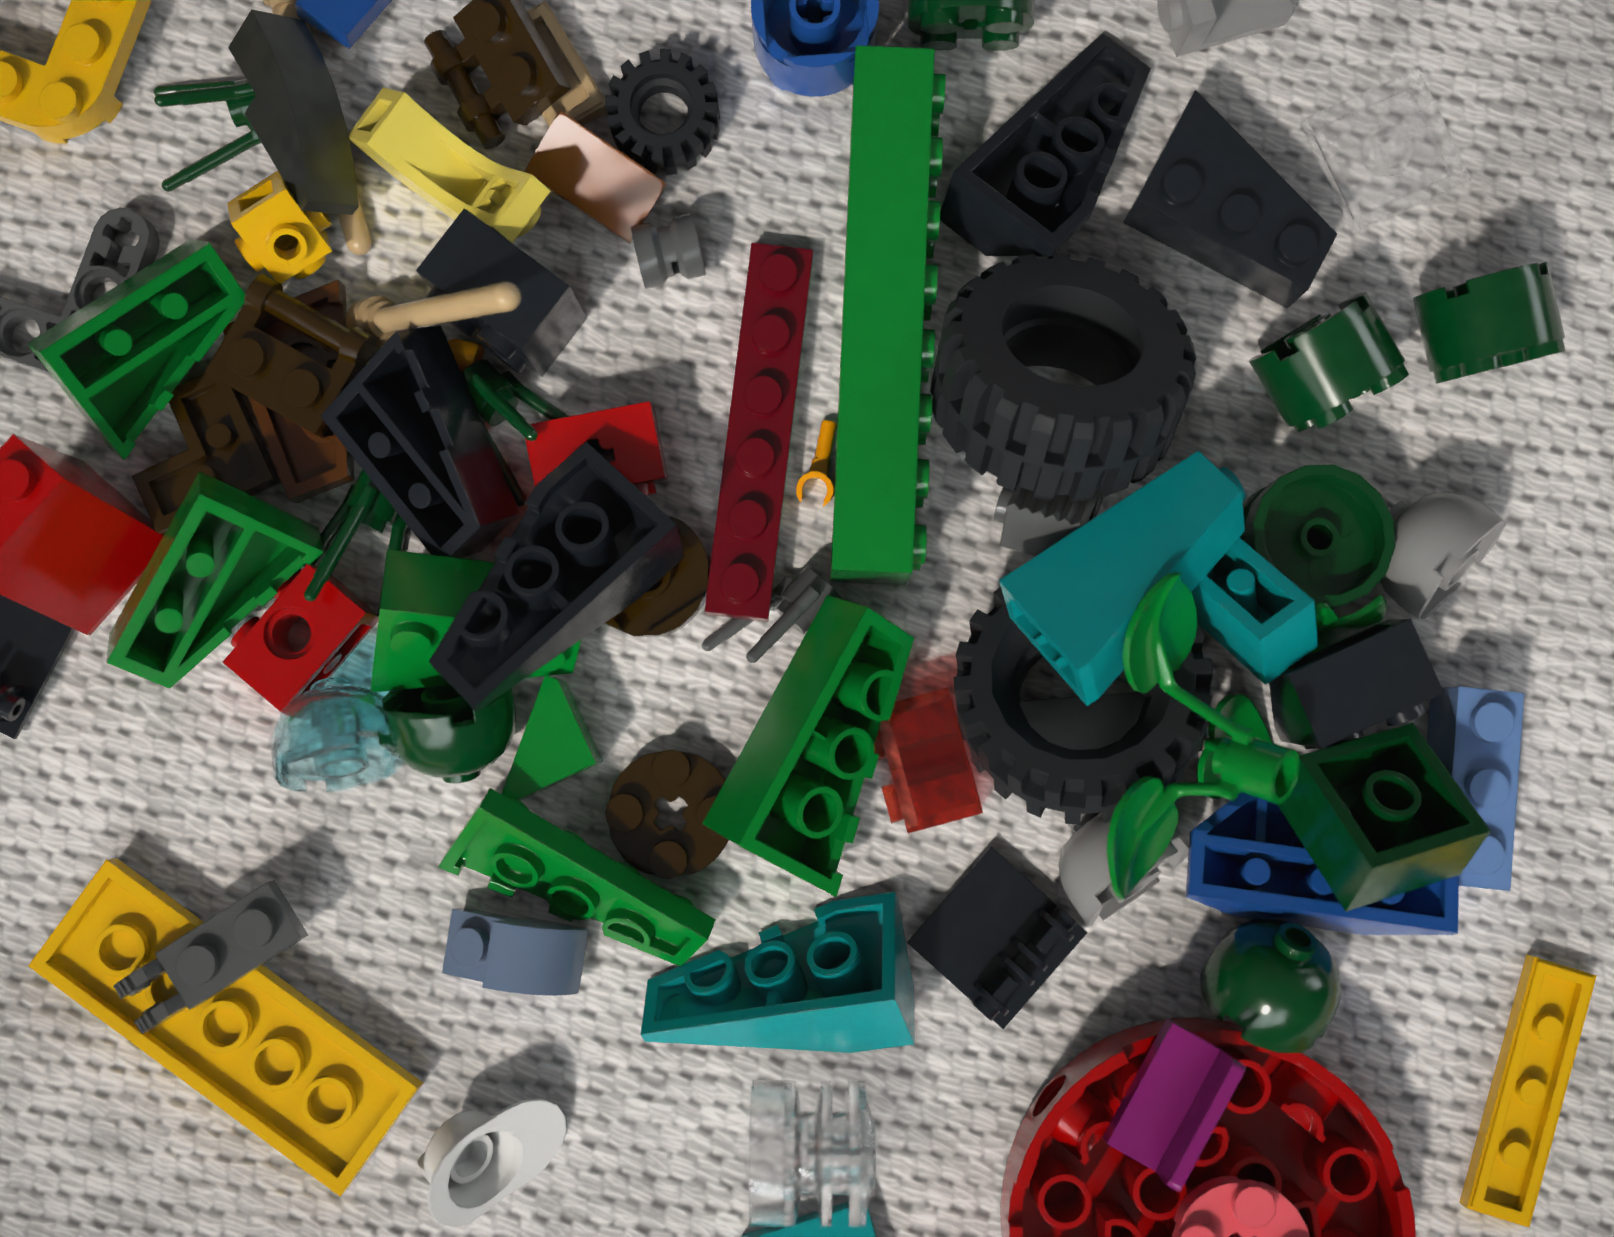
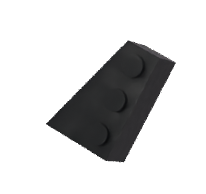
[1123,90,1337,309]

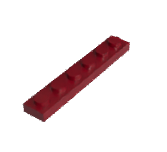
[704,242,813,622]

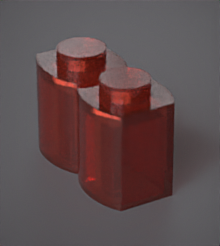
[874,687,983,833]

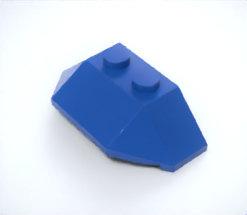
[1185,792,1459,935]

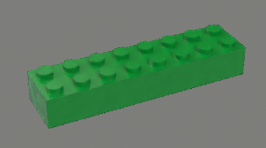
[830,45,946,585]

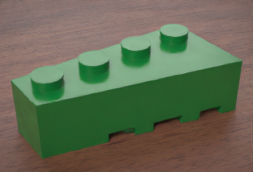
[702,595,914,897]

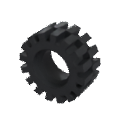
[605,49,720,175]

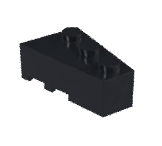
[320,325,520,558]

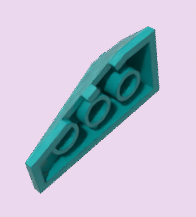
[640,891,915,1053]

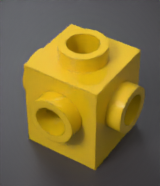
[227,171,332,284]

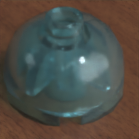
[271,677,405,792]

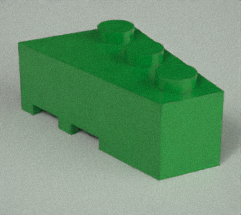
[106,471,324,689]
[370,549,582,693]

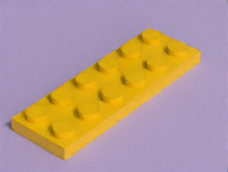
[28,858,423,1197]

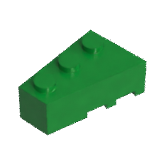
[27,238,245,460]

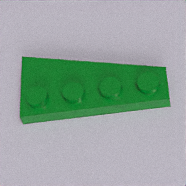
[438,788,716,967]

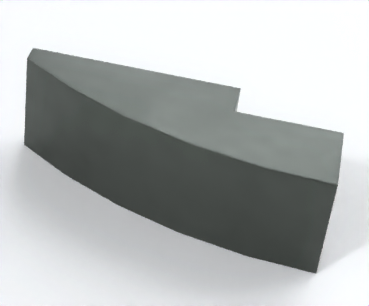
[228,9,359,215]

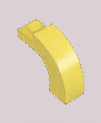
[348,88,551,243]

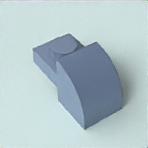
[442,908,589,996]

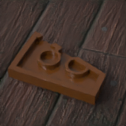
[223,279,355,504]

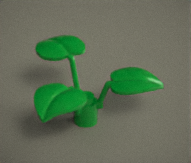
[1107,571,1300,900]

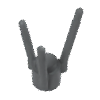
[701,567,842,663]

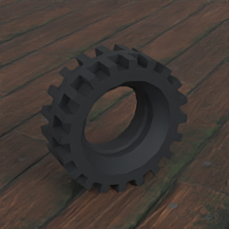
[953,587,1213,825]

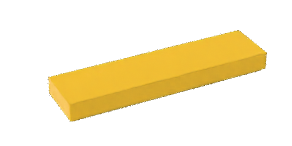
[1459,954,1597,1227]

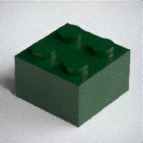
[1277,723,1491,912]

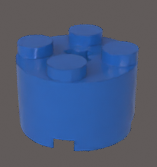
[751,0,879,97]

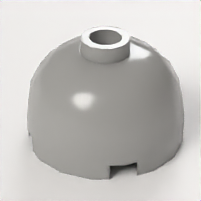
[1380,491,1506,620]
[1058,813,1190,926]

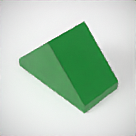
[501,675,603,801]

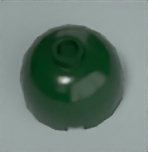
[382,685,516,784]
[1200,919,1341,1053]

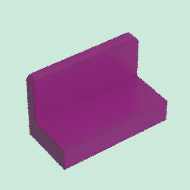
[1102,1018,1246,1192]

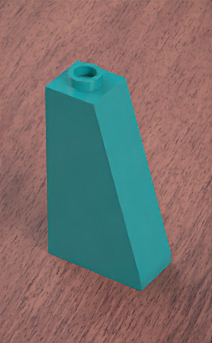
[999,450,1246,706]

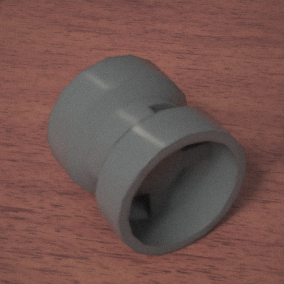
[631,213,706,289]

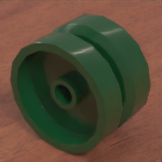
[1239,465,1395,609]

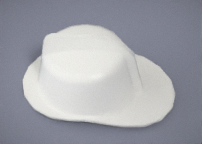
[417,1098,567,1227]

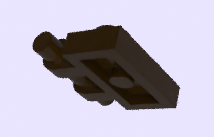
[424,0,571,149]

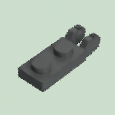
[113,880,308,1034]

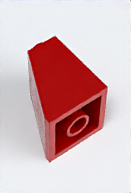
[0,434,164,635]

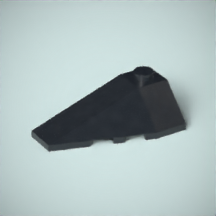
[940,33,1151,256]
[428,442,684,712]

